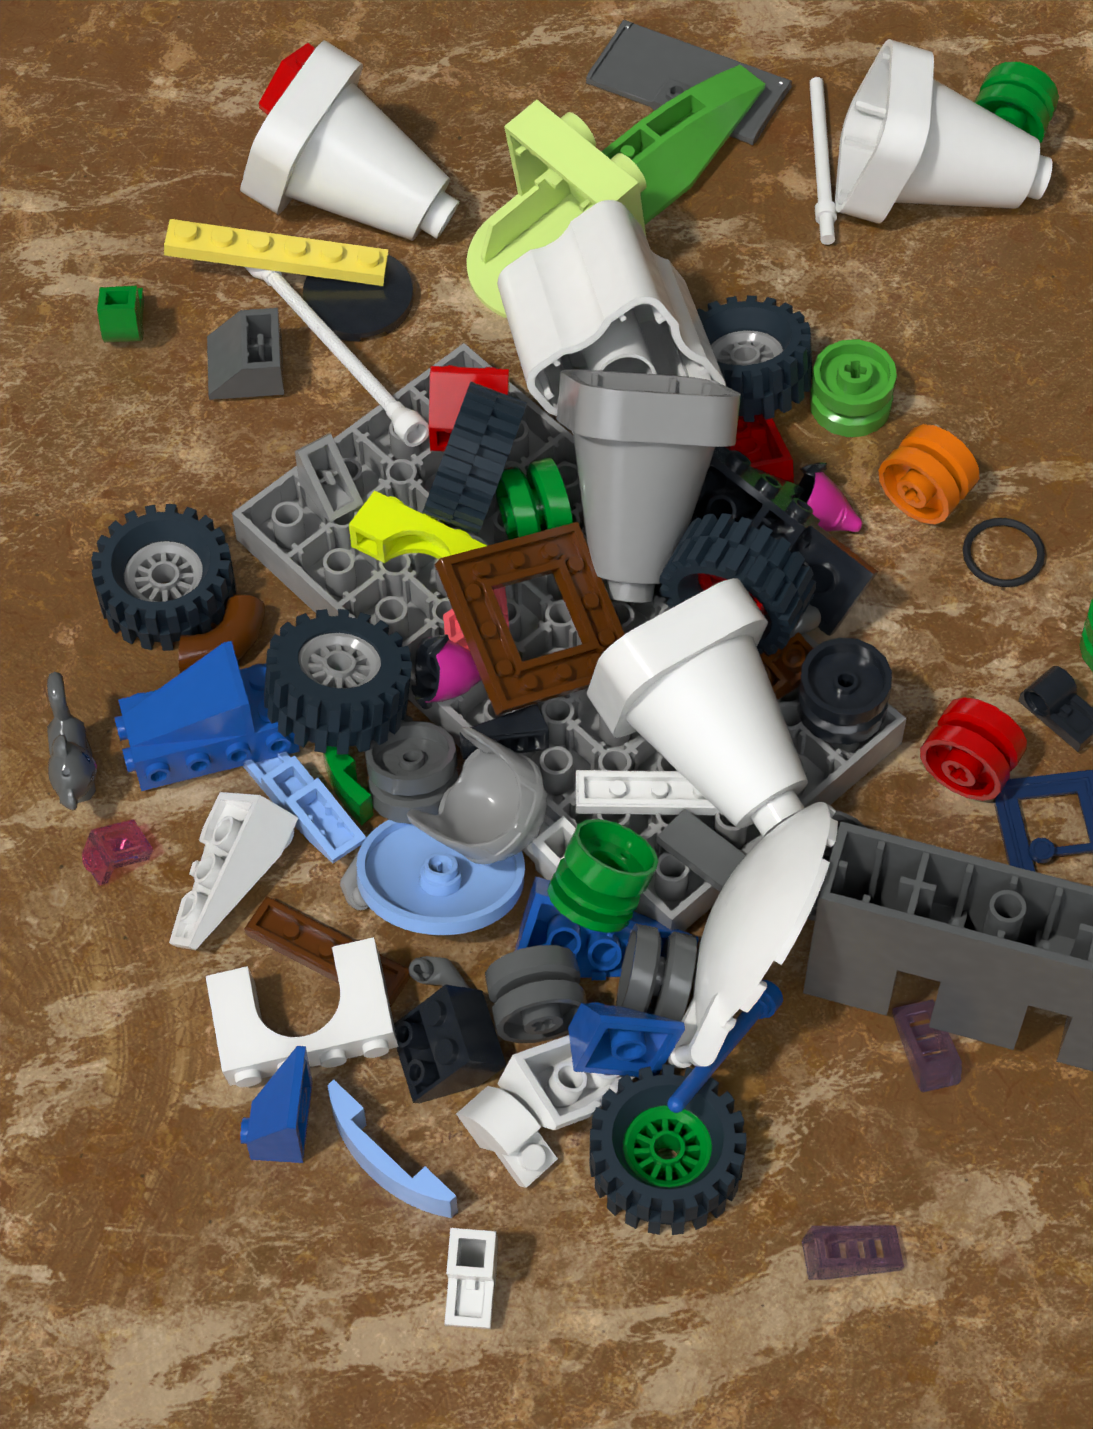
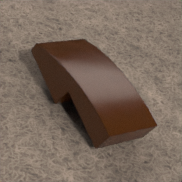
[760,632,814,700]

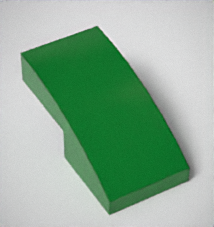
[323,746,374,825]

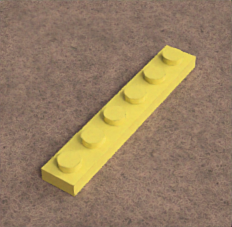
[164,219,388,286]

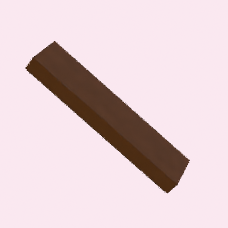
[244,896,411,1008]

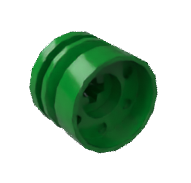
[547,819,658,933]

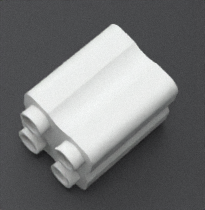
[497,200,726,433]

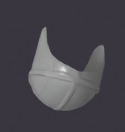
[407,727,547,865]

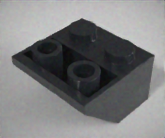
[394,984,507,1103]

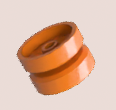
[878,424,979,525]

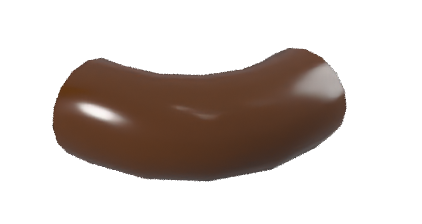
[178,595,265,673]

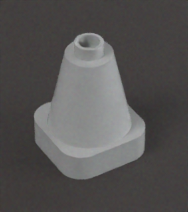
[557,369,741,603]

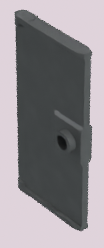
[586,20,792,145]

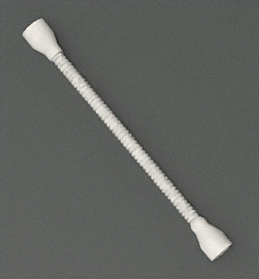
[245,267,429,447]

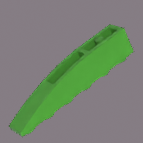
[601,65,765,225]

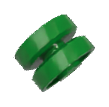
[974,62,1059,143]
[496,457,573,540]

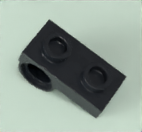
[1018,666,1093,752]

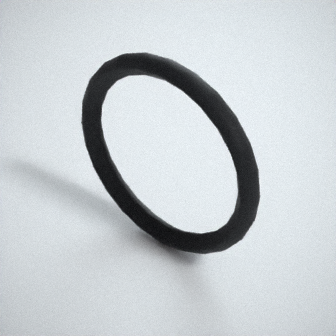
[962,518,1045,587]

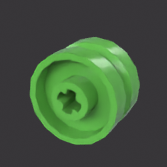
[809,339,897,437]

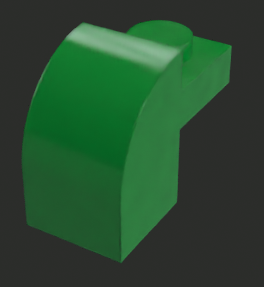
[97,286,144,343]

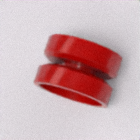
[920,697,1027,801]

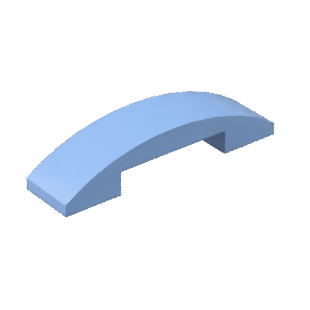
[327,1080,458,1218]

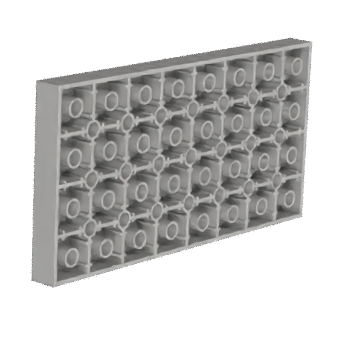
[232,343,906,931]

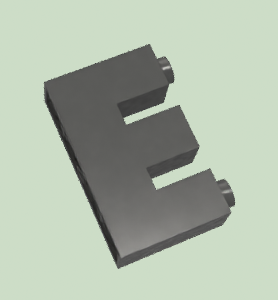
[803,822,1093,1071]

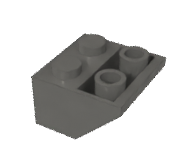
[207,308,284,400]

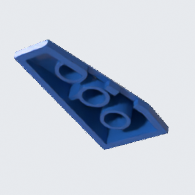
[515,877,699,981]

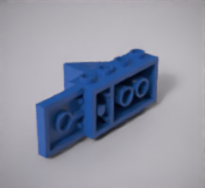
[114,641,300,791]

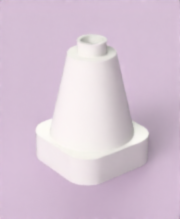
[835,39,1053,224]
[240,40,459,241]
[587,578,808,838]

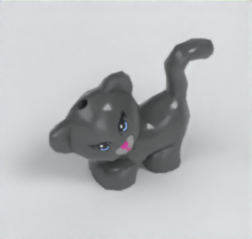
[47,672,97,811]

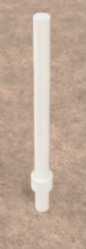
[810,77,837,245]

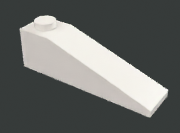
[169,792,298,950]
[497,1006,651,1130]

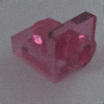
[81,819,153,885]

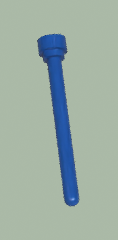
[667,980,783,1113]

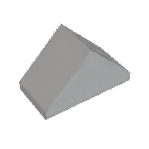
[295,433,364,522]

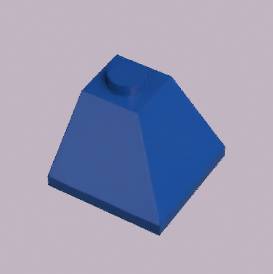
[568,1002,685,1077]
[240,1046,313,1163]

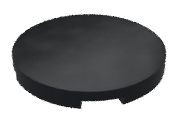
[303,254,413,342]

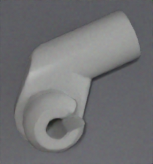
[340,853,369,910]

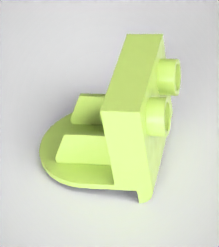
[467,100,647,318]

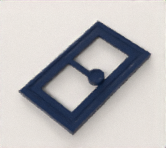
[993,770,1093,872]

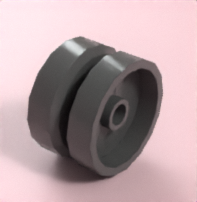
[365,721,459,824]
[616,923,697,1022]
[485,945,588,1043]

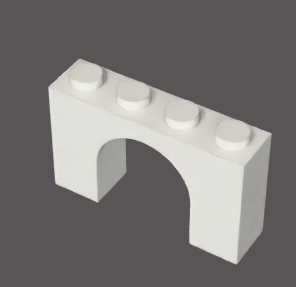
[206,937,398,1087]

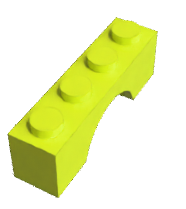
[349,490,506,587]

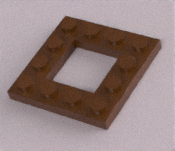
[434,522,625,716]

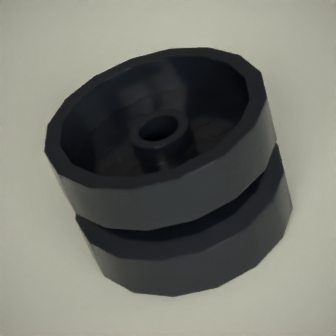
[797,637,892,745]

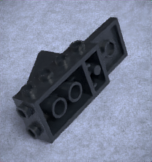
[689,446,878,636]

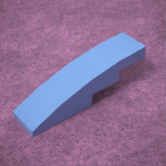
[243,752,366,863]

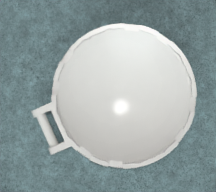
[668,802,838,1068]

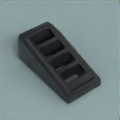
[460,704,549,760]

